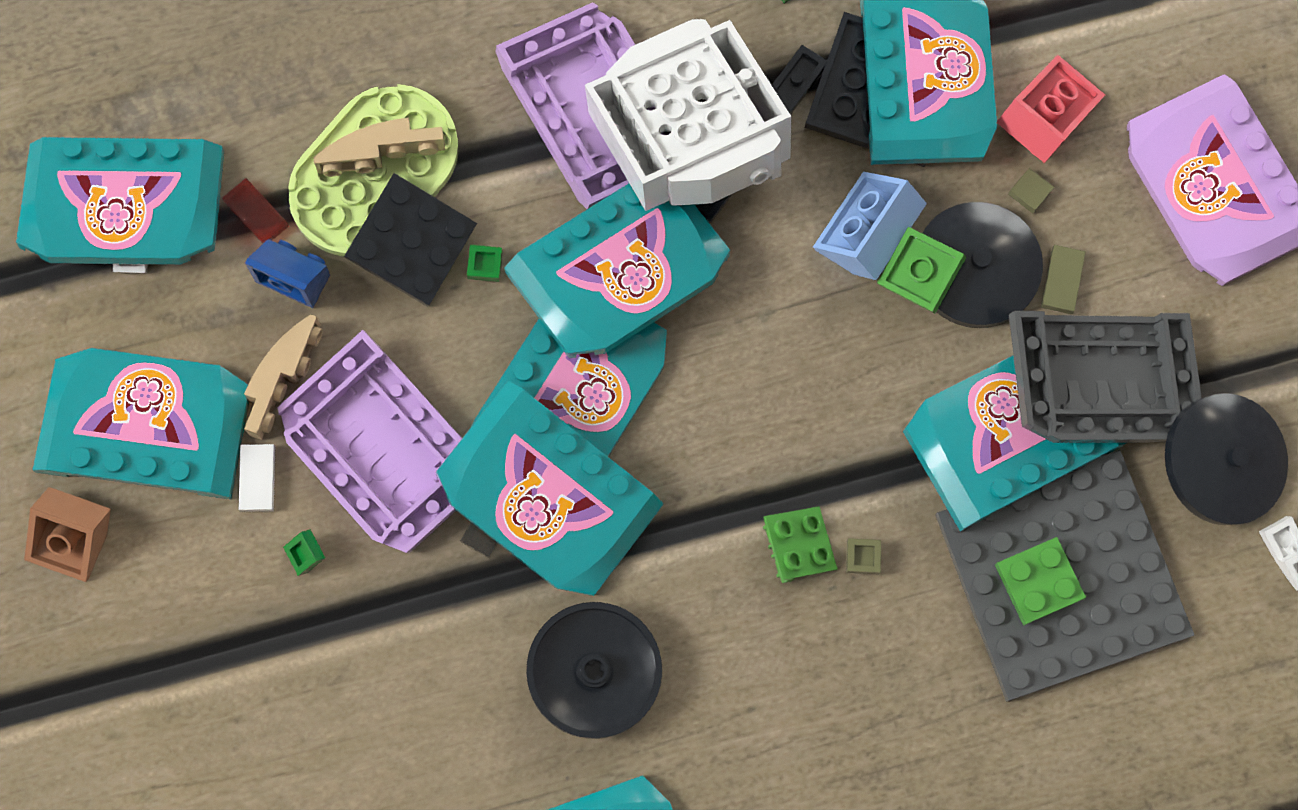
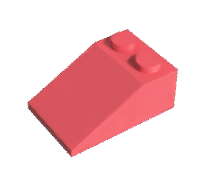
[997,55,1105,164]

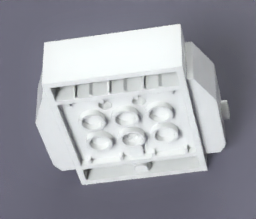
[585,19,791,211]

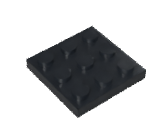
[344,173,477,307]

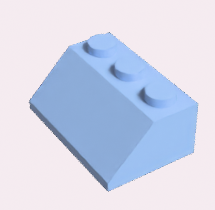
[813,171,927,280]

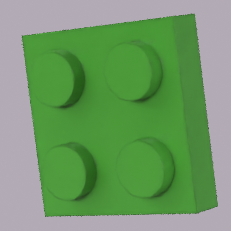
[877,227,966,314]
[995,537,1086,626]

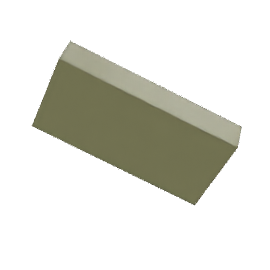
[1041,245,1086,314]

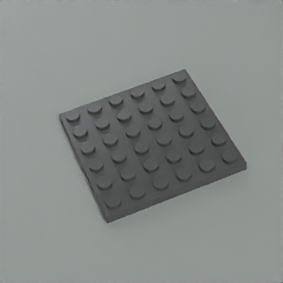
[935,450,1194,702]

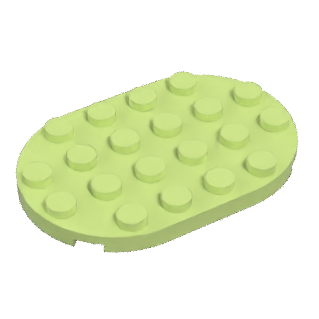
[288,84,458,257]

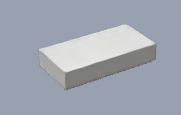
[239,444,275,512]

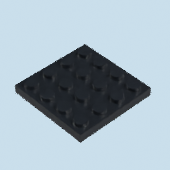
[804,12,926,167]

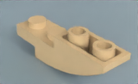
[314,118,445,177]
[244,314,323,440]

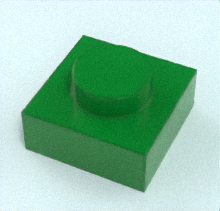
[467,245,503,282]
[283,529,325,576]

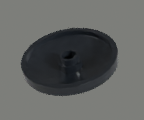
[922,202,1043,328]
[1165,393,1288,526]
[526,602,662,739]

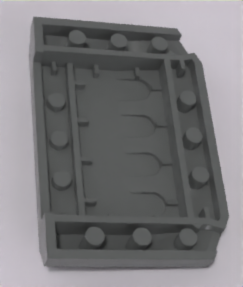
[1009,311,1201,443]

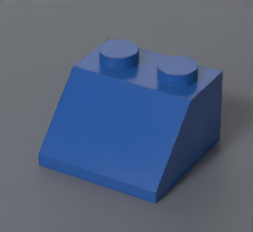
[245,239,330,308]

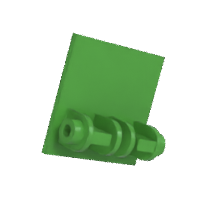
[763,506,838,583]

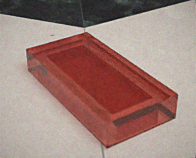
[222,178,289,244]

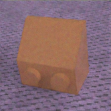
[24,487,111,582]

